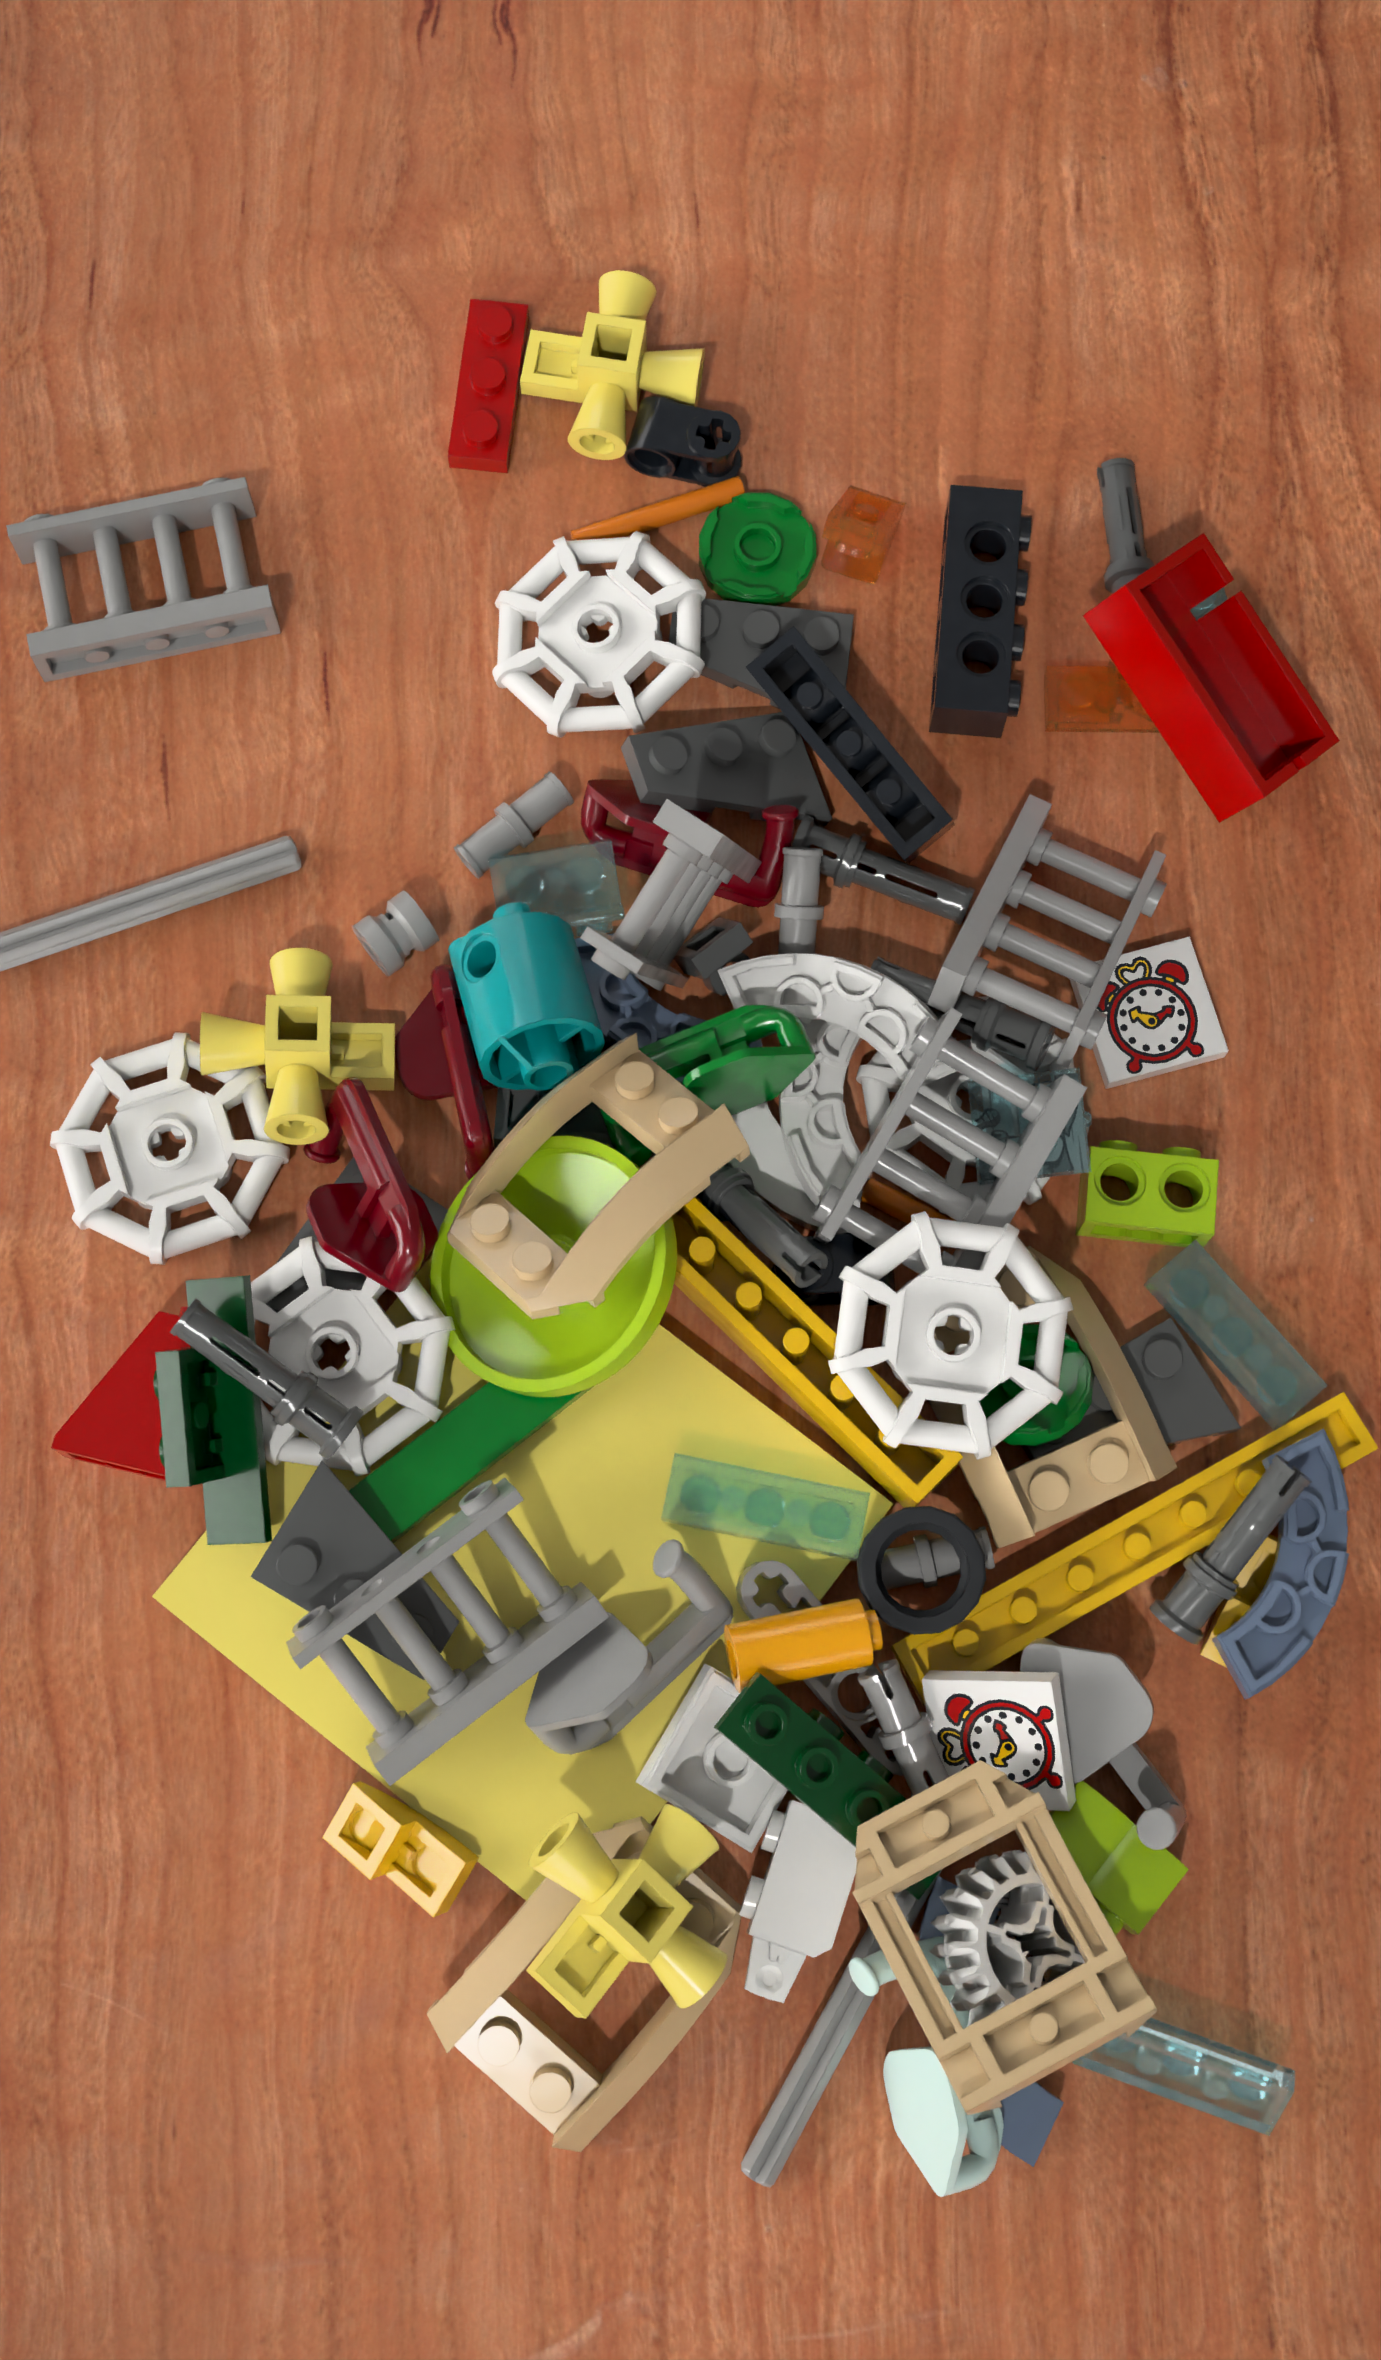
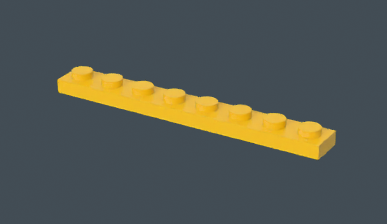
[890,1392,1378,1706]

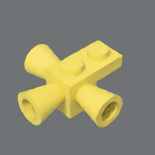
[520,270,705,460]
[200,948,395,1145]
[526,1804,727,2019]

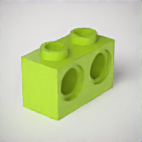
[1076,1140,1219,1249]

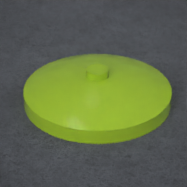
[430,1136,677,1397]

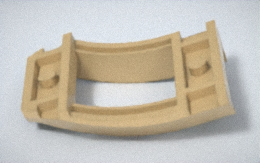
[447,1032,750,1319]
[928,1246,1177,1548]
[852,1760,1157,2115]
[427,1816,741,2152]

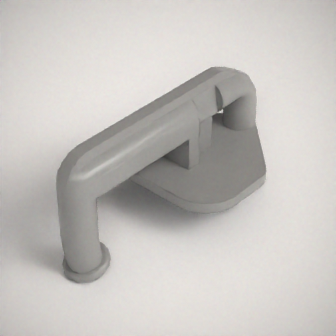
[525,1539,733,1755]
[1020,1638,1187,1850]

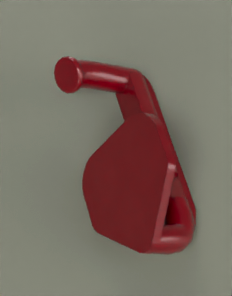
[581,780,799,908]
[395,964,497,1180]
[303,1078,439,1292]

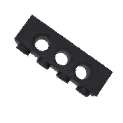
[929,485,1032,738]
[746,626,955,864]

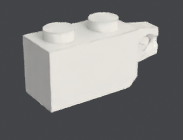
[739,1800,857,2003]

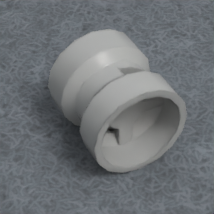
[352,890,439,977]

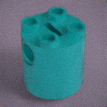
[448,902,605,1090]

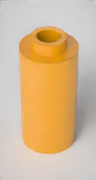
[724,1598,883,1693]

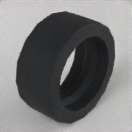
[857,1506,986,1635]

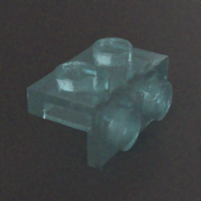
[488,839,625,936]

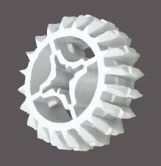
[929,1850,1085,2026]

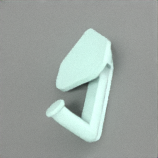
[849,1936,1004,2197]

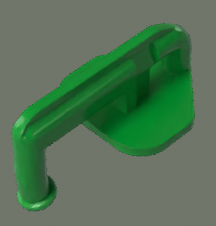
[600,1005,816,1167]

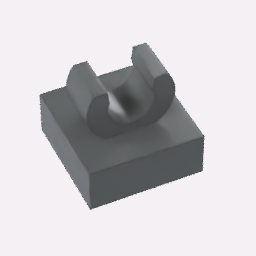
[674,917,753,996]

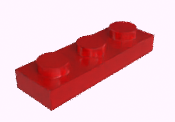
[448,299,529,473]

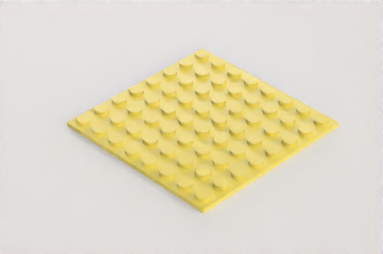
[152,1256,893,1901]

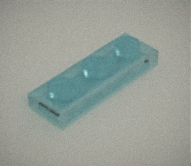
[1144,1239,1328,1430]
[661,1453,870,1561]
[1072,2018,1295,2136]

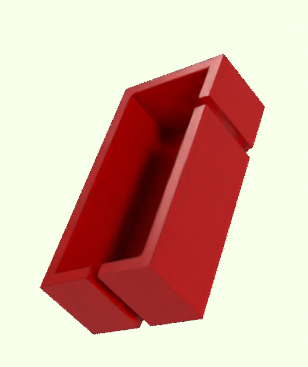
[1083,533,1340,823]

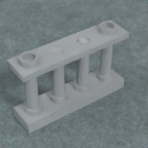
[6,477,281,682]
[927,794,1167,1068]
[580,799,762,991]
[811,1007,1087,1317]
[286,1477,610,1786]

